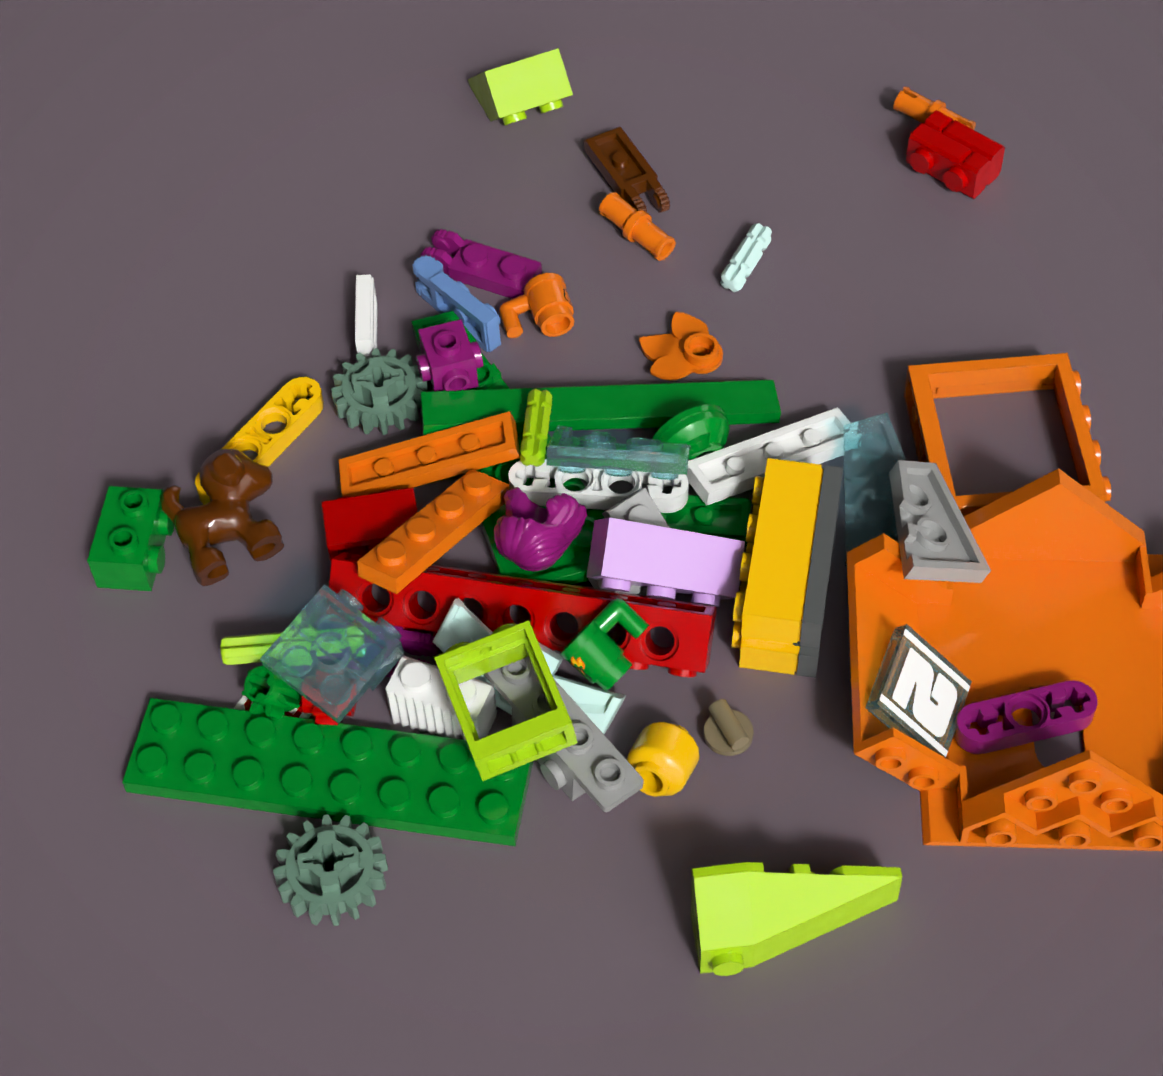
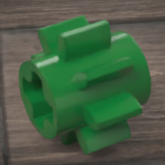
[242,657,304,720]

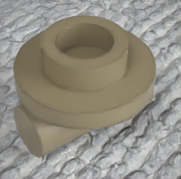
[704,699,753,756]

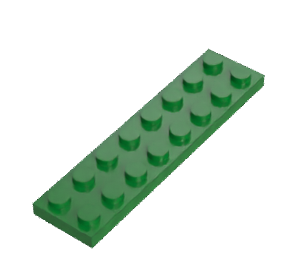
[122,698,533,847]

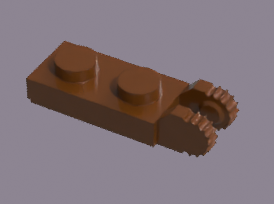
[584,126,670,213]

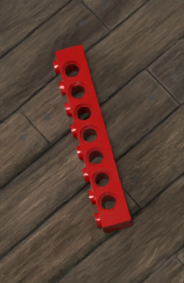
[326,551,717,677]

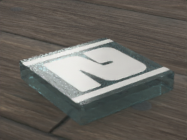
[865,624,972,758]

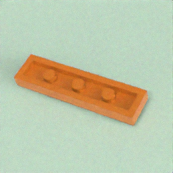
[339,411,520,497]
[357,469,510,594]

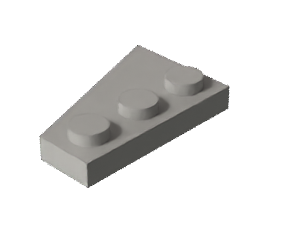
[889,460,991,583]

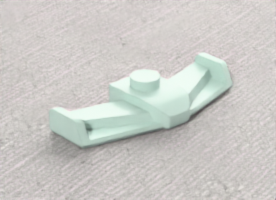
[432,598,626,734]

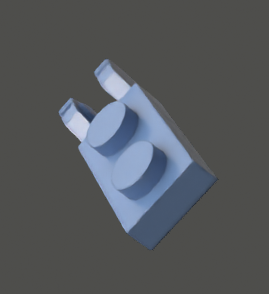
[412,255,501,352]

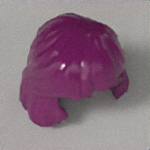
[494,487,587,572]

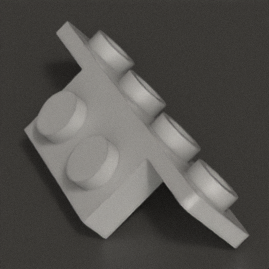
[484,657,644,812]

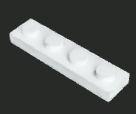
[683,407,863,506]

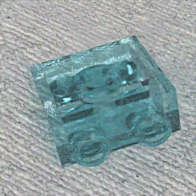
[260,584,404,724]

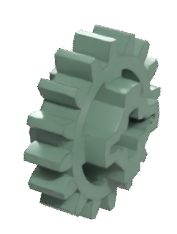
[331,348,429,435]
[273,814,388,926]

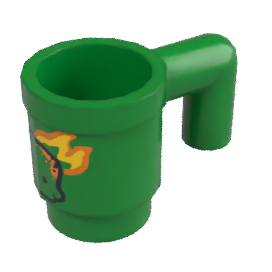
[559,598,649,692]

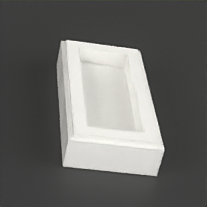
[355,274,378,358]

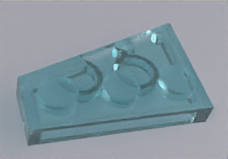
[843,412,907,566]
[546,425,691,480]

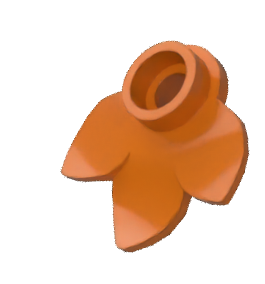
[639,312,723,380]

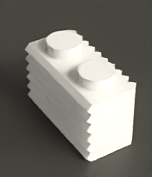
[385,656,498,740]

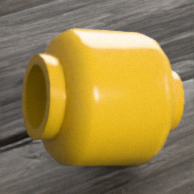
[626,722,700,797]

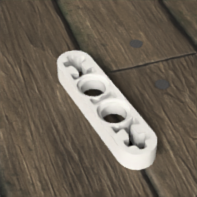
[508,459,689,513]

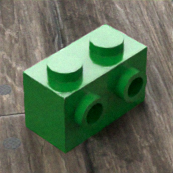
[87,486,175,591]

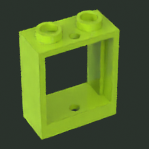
[434,620,578,781]

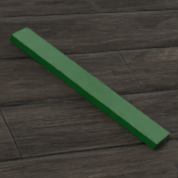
[420,380,781,435]

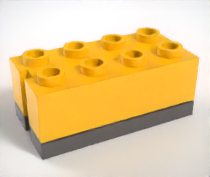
[732,458,843,678]

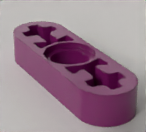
[954,680,1097,754]

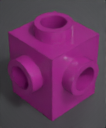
[416,319,483,391]

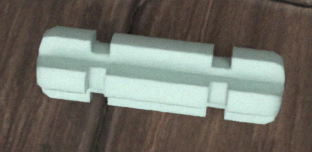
[720,223,772,292]

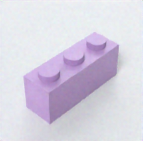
[587,517,745,607]

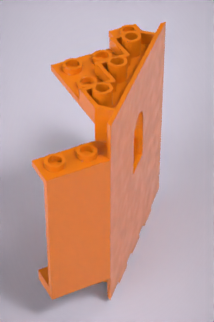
[847,468,1163,851]

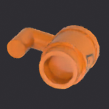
[499,273,574,338]

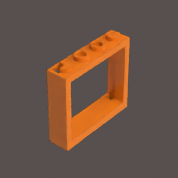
[904,353,1111,517]

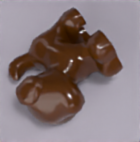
[160,449,284,586]

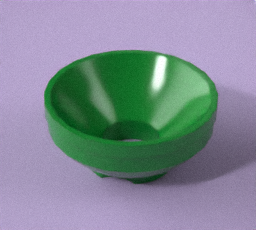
[650,404,730,471]

